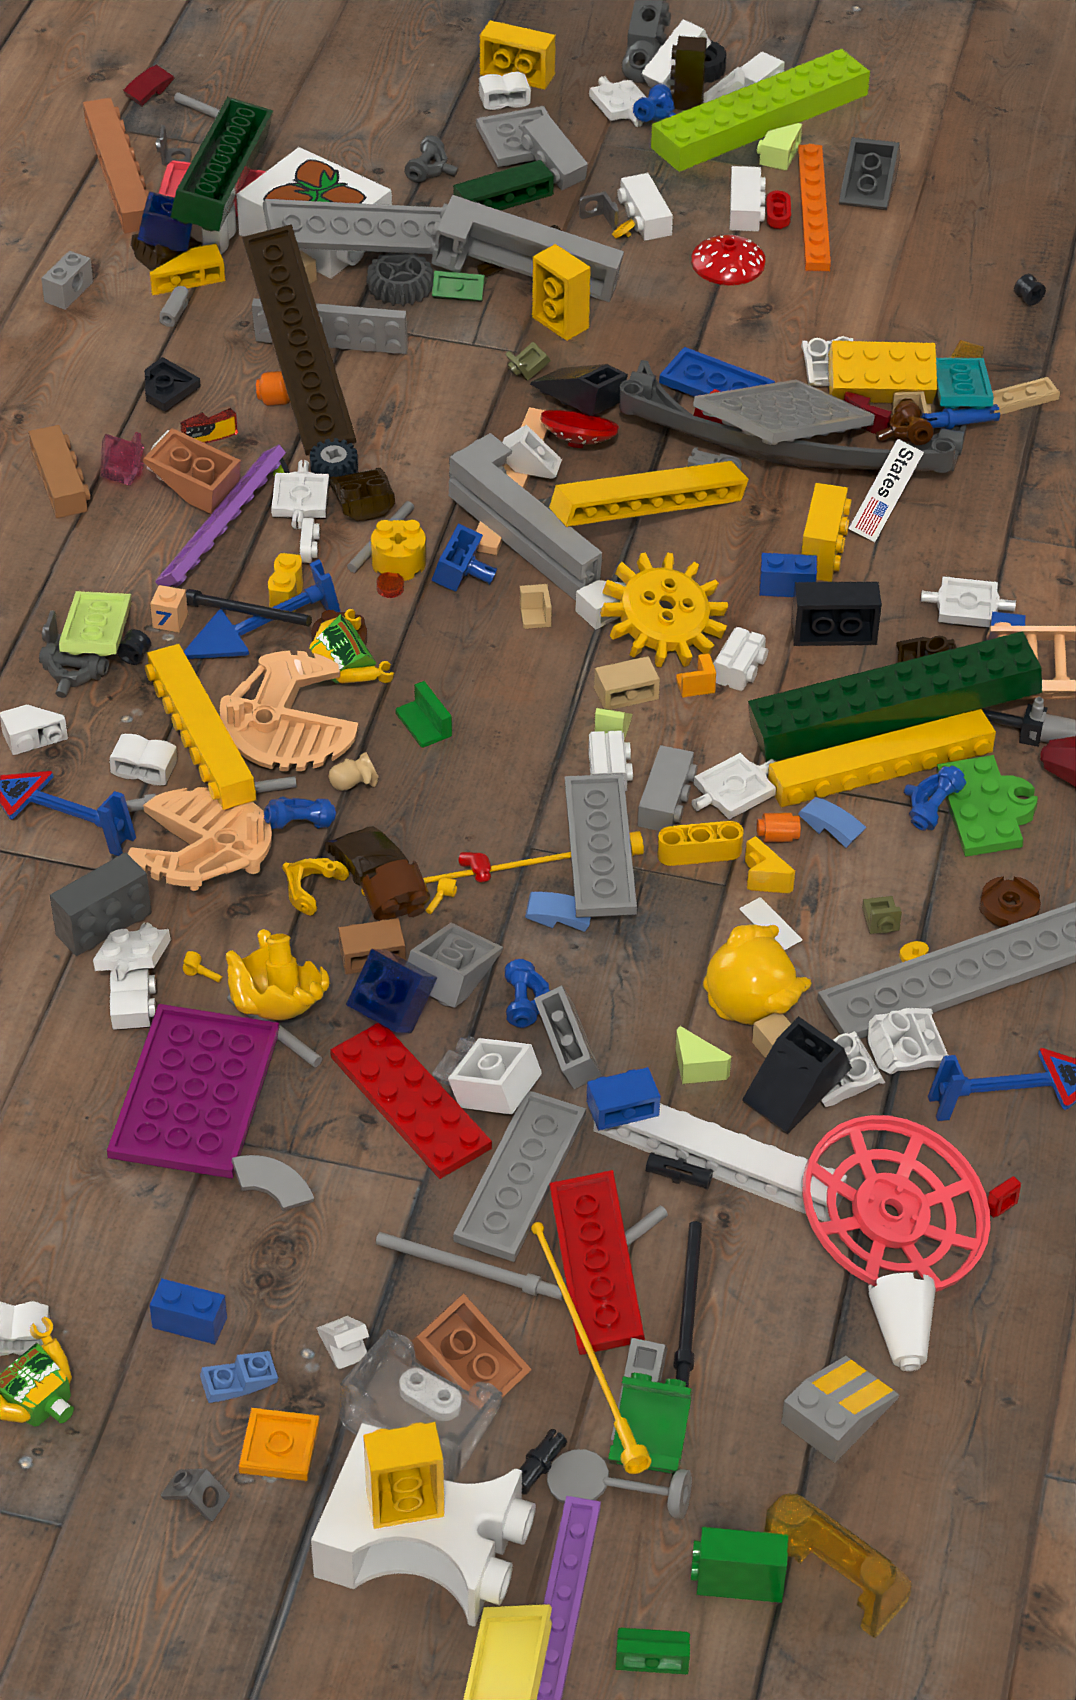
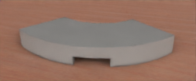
[232,1155,314,1211]

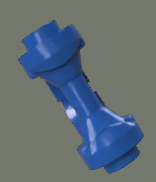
[633,84,676,122]
[904,766,966,831]
[264,796,336,829]
[505,959,551,1028]

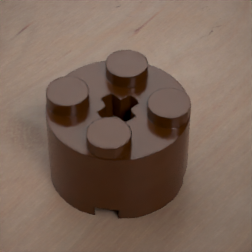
[361,859,430,921]

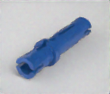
[921,404,1000,429]

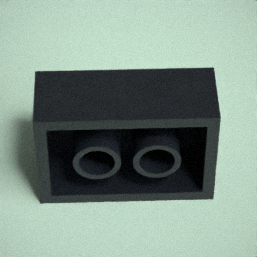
[791,582,882,646]

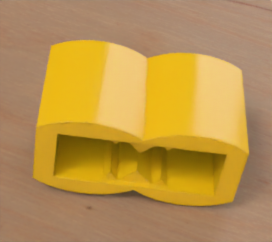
[268,553,303,612]

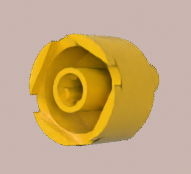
[371,520,426,581]

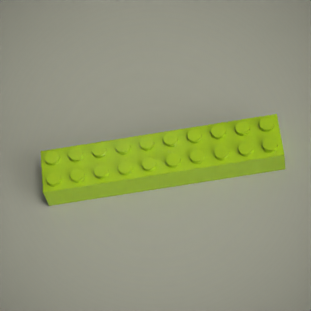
[651,48,870,172]

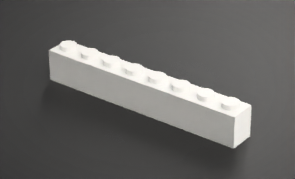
[594,1103,847,1222]

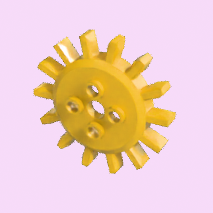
[600,552,728,667]

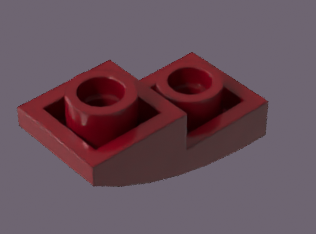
[123,65,175,107]
[844,391,892,435]

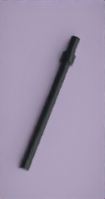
[186,589,312,626]
[673,1221,702,1388]

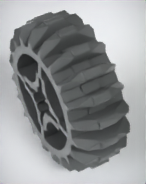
[366,252,434,306]

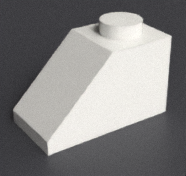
[502,425,562,479]
[576,580,626,630]

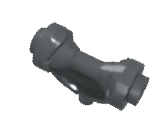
[405,135,458,182]
[39,642,109,698]

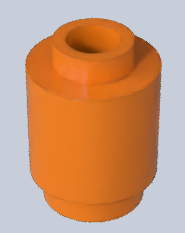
[757,813,801,842]

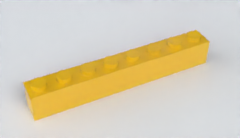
[549,461,749,527]
[145,644,256,810]
[768,709,996,808]

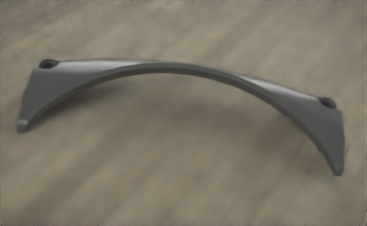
[619,360,967,473]

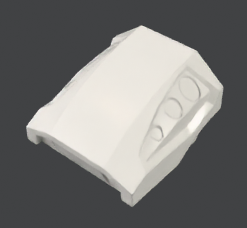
[801,336,853,387]
[868,1008,948,1074]
[821,1031,885,1107]

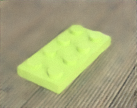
[59,591,131,656]

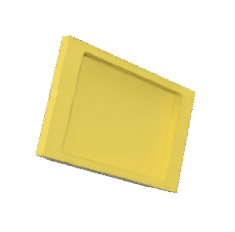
[463,1604,552,1700]

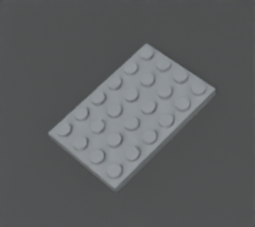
[693,379,875,445]

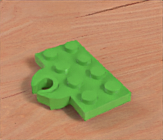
[937,755,1038,857]

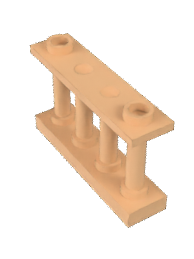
[987,622,1076,699]

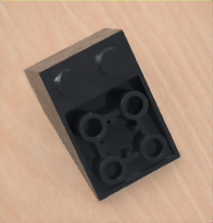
[530,364,628,416]
[742,1016,852,1134]

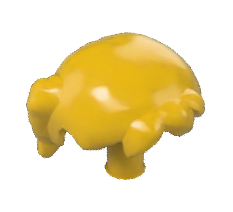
[703,925,812,1025]
[225,929,329,1021]

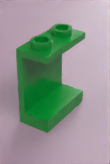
[608,1373,692,1474]

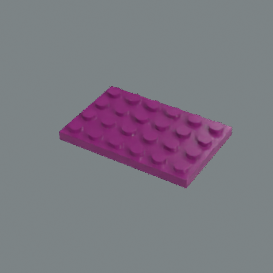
[107,1004,280,1179]

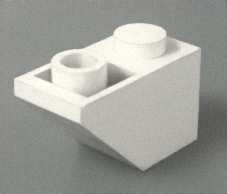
[0,705,68,755]

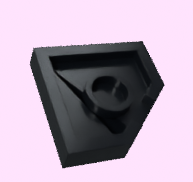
[145,357,201,412]

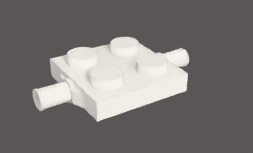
[589,76,646,127]
[271,460,329,529]
[921,577,1016,628]
[692,753,776,819]
[93,922,171,981]

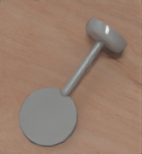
[547,1449,692,1519]

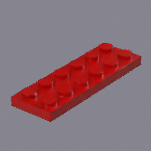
[330,1021,492,1179]
[549,1170,645,1355]

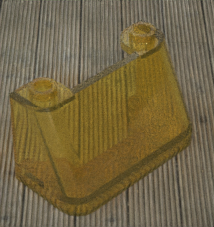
[764,1493,912,1638]

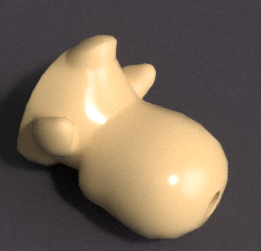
[328,752,379,791]

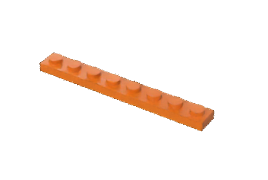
[798,144,831,271]

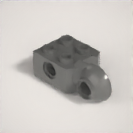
[622,0,671,83]

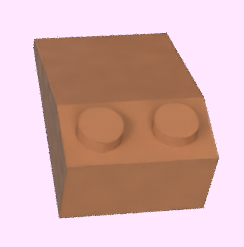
[143,428,241,514]
[406,1294,532,1415]

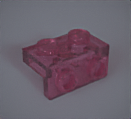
[100,432,144,486]

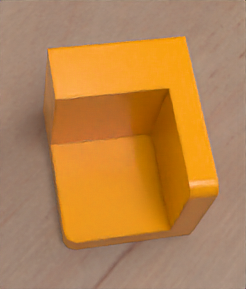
[676,653,716,698]

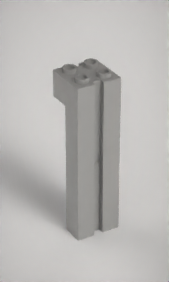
[429,195,624,302]
[448,433,602,601]

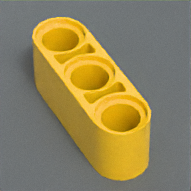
[657,821,744,866]

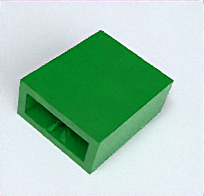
[691,1527,789,1603]

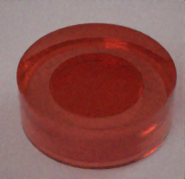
[376,572,404,598]

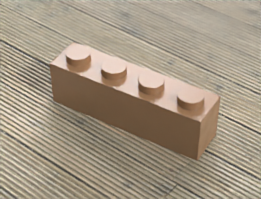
[28,425,90,518]

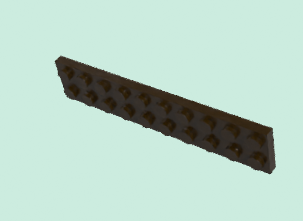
[242,224,357,456]

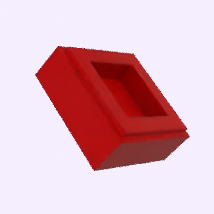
[988,1176,1021,1218]

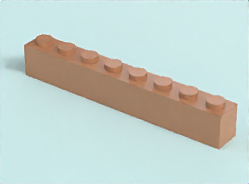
[83,98,156,233]

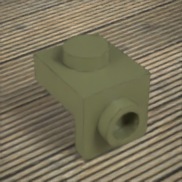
[505,342,551,381]
[862,896,902,934]

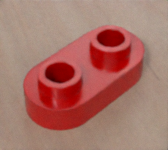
[766,190,791,229]

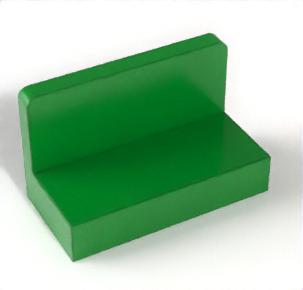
[432,270,487,301]
[396,681,452,748]
[616,1628,690,1675]

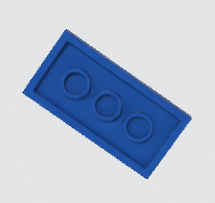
[659,347,775,397]

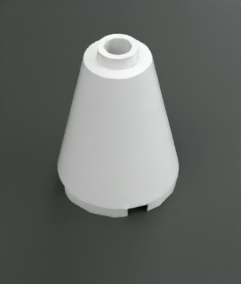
[868,1272,936,1371]

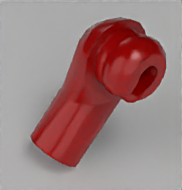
[459,852,492,882]

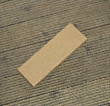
[992,377,1060,415]

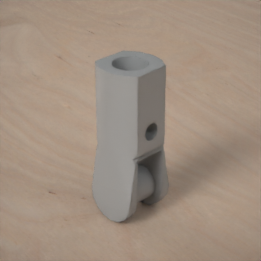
[160,286,188,327]

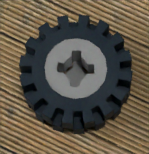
[310,438,358,486]

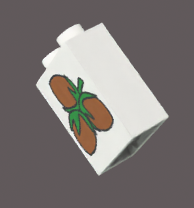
[236,147,392,278]

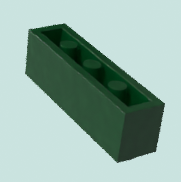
[453,160,554,211]

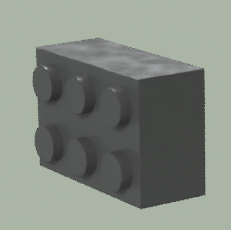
[50,852,151,956]

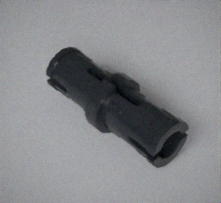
[646,1152,714,1190]
[519,1429,567,1495]

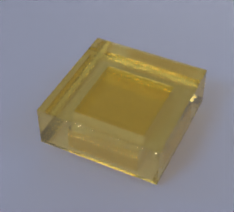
[951,340,984,358]

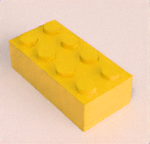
[828,341,937,404]

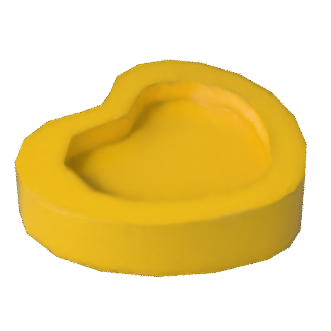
[612,219,635,239]
[899,941,929,962]

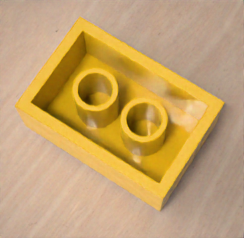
[480,20,555,90]
[532,244,591,341]
[801,483,852,582]
[363,1422,444,1529]

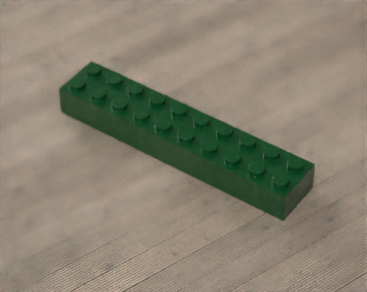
[171,97,273,232]
[748,631,1042,762]

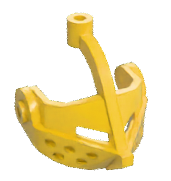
[282,858,349,916]

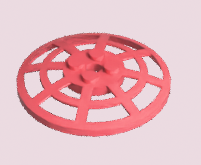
[802,1115,990,1292]

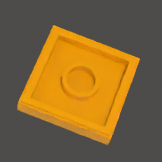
[239,1408,320,1481]

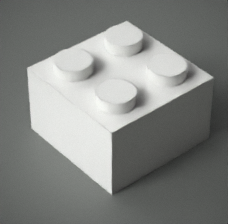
[448,1038,542,1114]

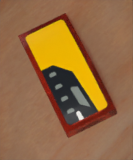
[180,408,238,443]

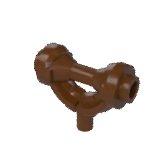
[876,400,934,445]

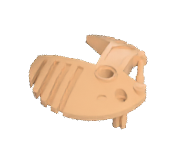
[220,651,359,771]
[128,787,272,891]

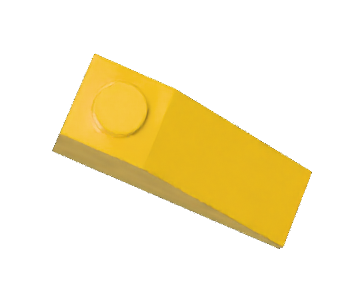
[149,244,225,295]

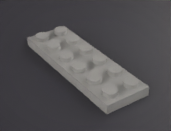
[252,298,408,354]
[565,774,637,917]
[453,1091,586,1262]

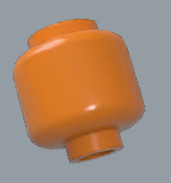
[256,371,289,406]

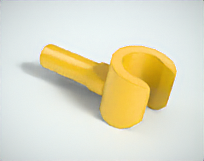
[425,878,457,914]
[182,951,223,983]

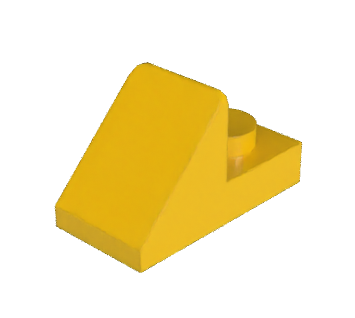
[745,836,795,893]

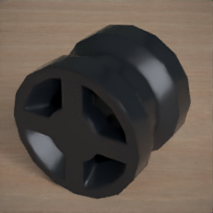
[1014,274,1046,306]
[117,629,151,665]

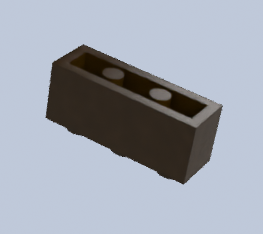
[670,36,707,110]

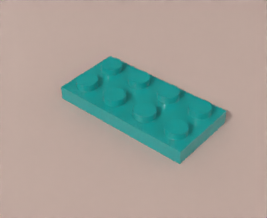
[936,358,994,409]

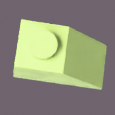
[757,123,802,170]

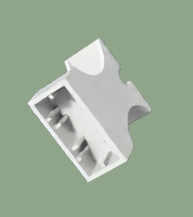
[311,1423,536,1627]

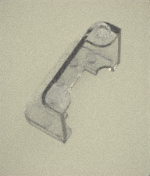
[339,1329,503,1482]

